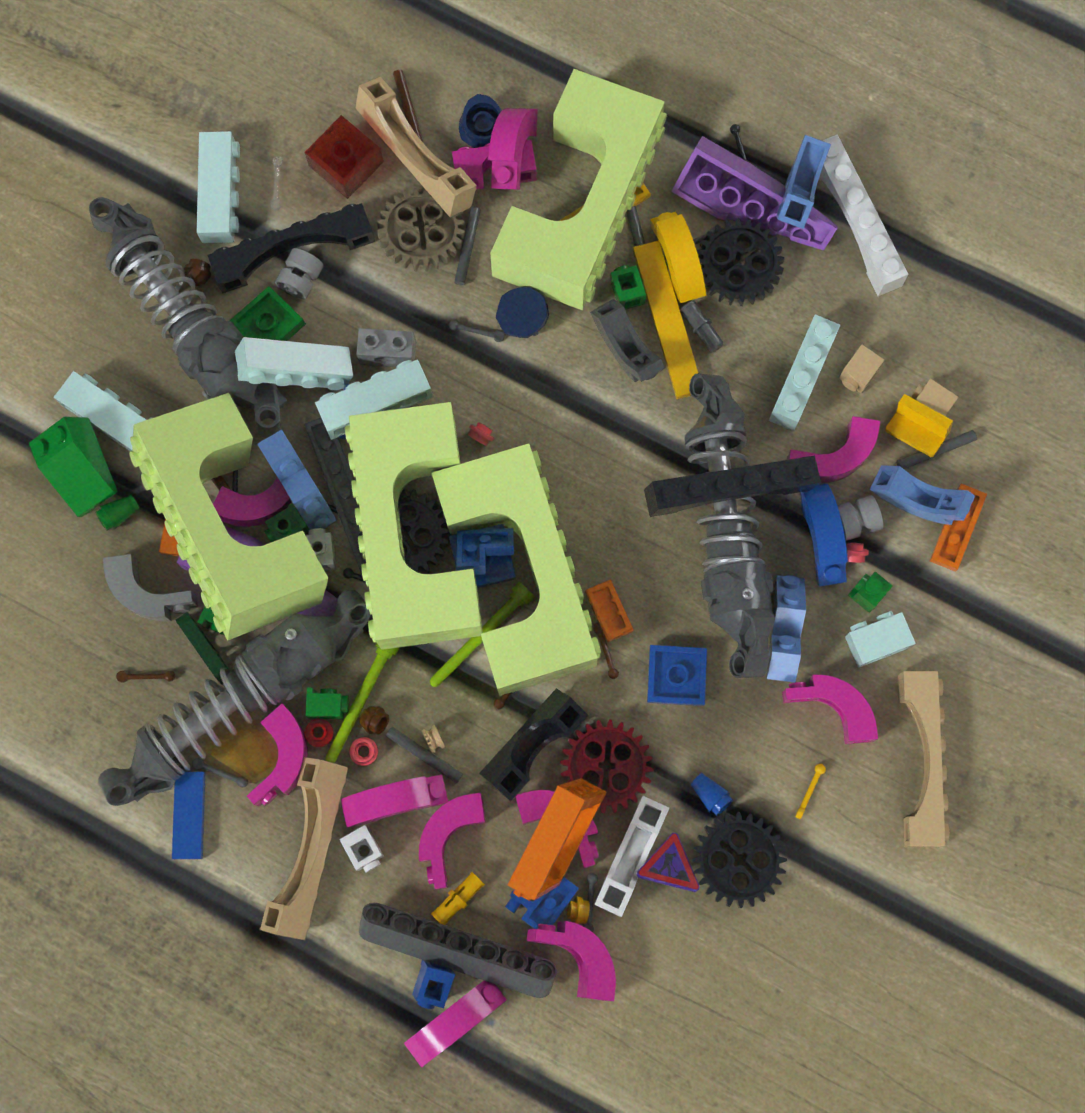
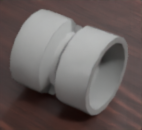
[275,248,323,300]
[837,495,883,541]

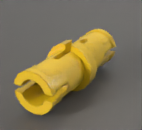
[430,872,485,925]

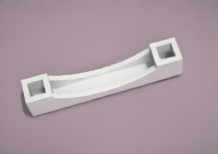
[819,135,909,296]

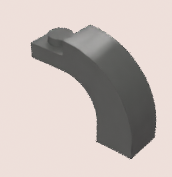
[590,299,665,382]

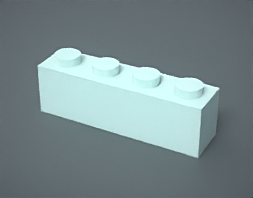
[197,131,240,243]
[769,314,840,431]
[235,337,353,390]
[315,359,433,440]
[54,371,152,451]

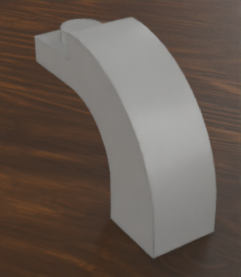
[103,554,198,622]

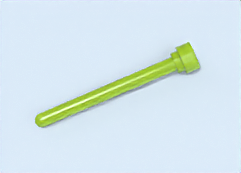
[430,582,535,687]
[325,643,400,763]

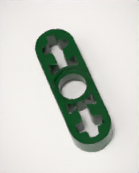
[175,611,230,685]

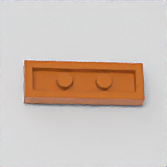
[929,483,987,572]

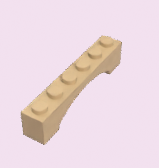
[356,77,477,217]
[898,671,950,847]
[260,757,348,940]

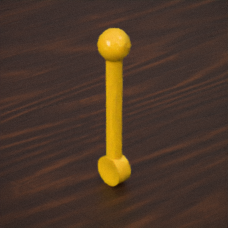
[795,763,826,819]

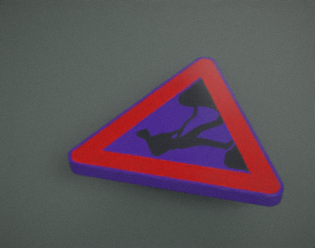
[637,833,700,892]

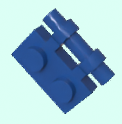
[505,877,579,929]

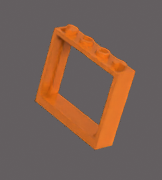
[508,778,607,901]

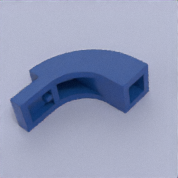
[800,483,848,587]

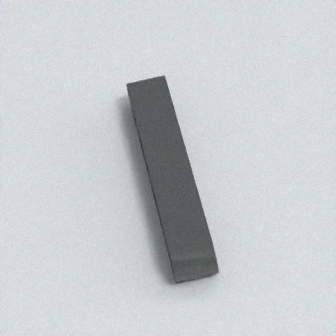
[359,902,557,998]

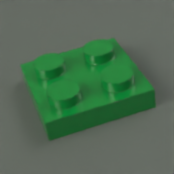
[229,286,306,341]

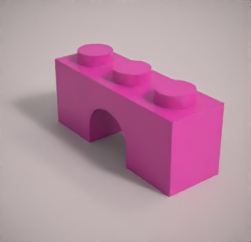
[452,140,537,190]

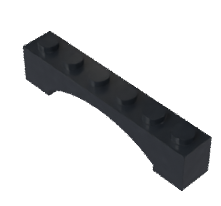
[208,203,375,294]
[644,455,821,517]

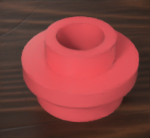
[468,422,494,446]
[846,543,869,563]
[349,737,378,766]

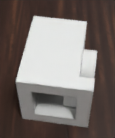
[305,528,337,571]
[339,825,384,873]

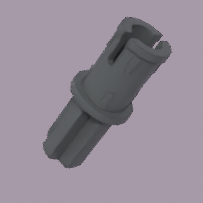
[680,301,723,352]

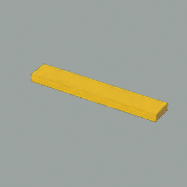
[633,240,698,400]

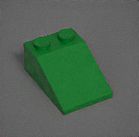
[29,417,118,517]

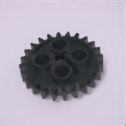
[697,218,784,306]
[359,489,450,573]
[691,812,787,908]

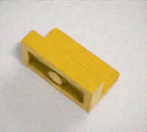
[885,394,953,457]

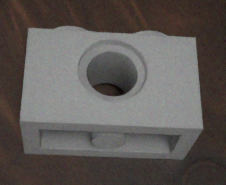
[356,328,417,367]

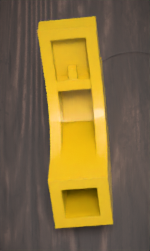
[650,211,707,303]

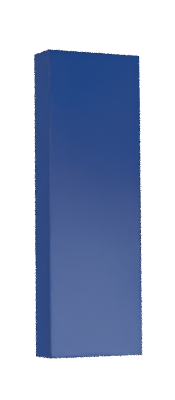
[172,772,206,860]

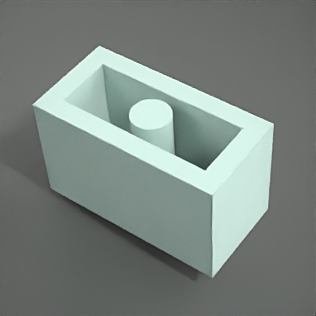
[845,611,916,668]

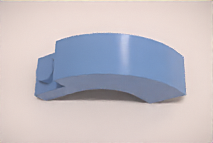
[870,465,975,525]

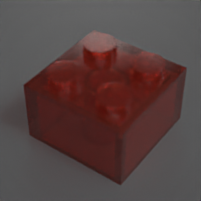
[304,115,384,199]

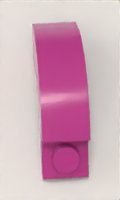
[488,108,538,190]
[787,416,880,483]
[213,477,293,527]
[782,675,878,744]
[247,703,308,806]
[341,775,448,827]
[515,790,599,868]
[419,792,486,890]
[527,921,616,1002]
[404,980,507,1068]

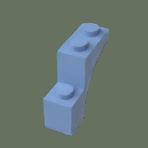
[776,135,831,229]
[258,429,337,530]
[767,575,806,683]

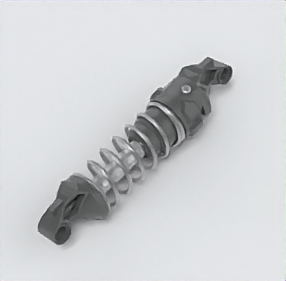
[684,373,775,678]

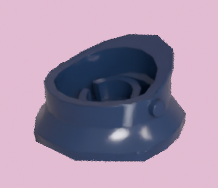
[459,94,502,148]
[496,287,549,338]

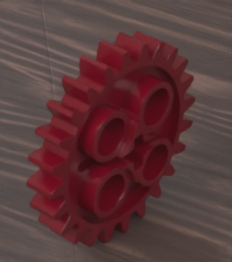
[560,719,654,814]

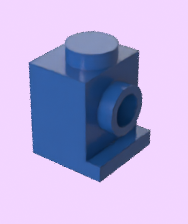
[412,960,455,1009]

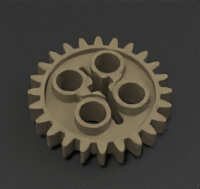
[377,188,465,271]

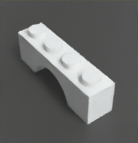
[594,796,669,917]

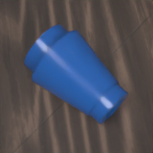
[690,773,733,816]

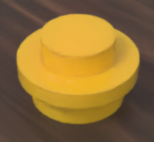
[567,896,590,924]

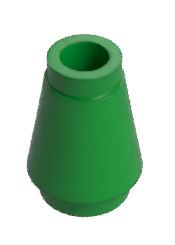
[95,495,140,531]

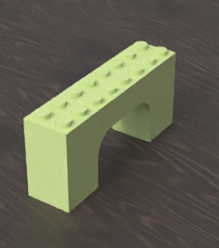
[490,69,667,310]
[130,393,328,641]
[345,402,483,650]
[432,443,601,696]

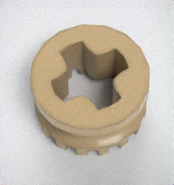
[422,724,445,753]

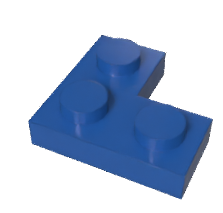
[456,528,514,575]

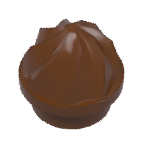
[184,259,211,286]
[360,706,389,735]

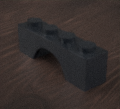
[479,688,588,802]

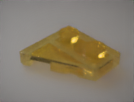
[203,720,277,784]

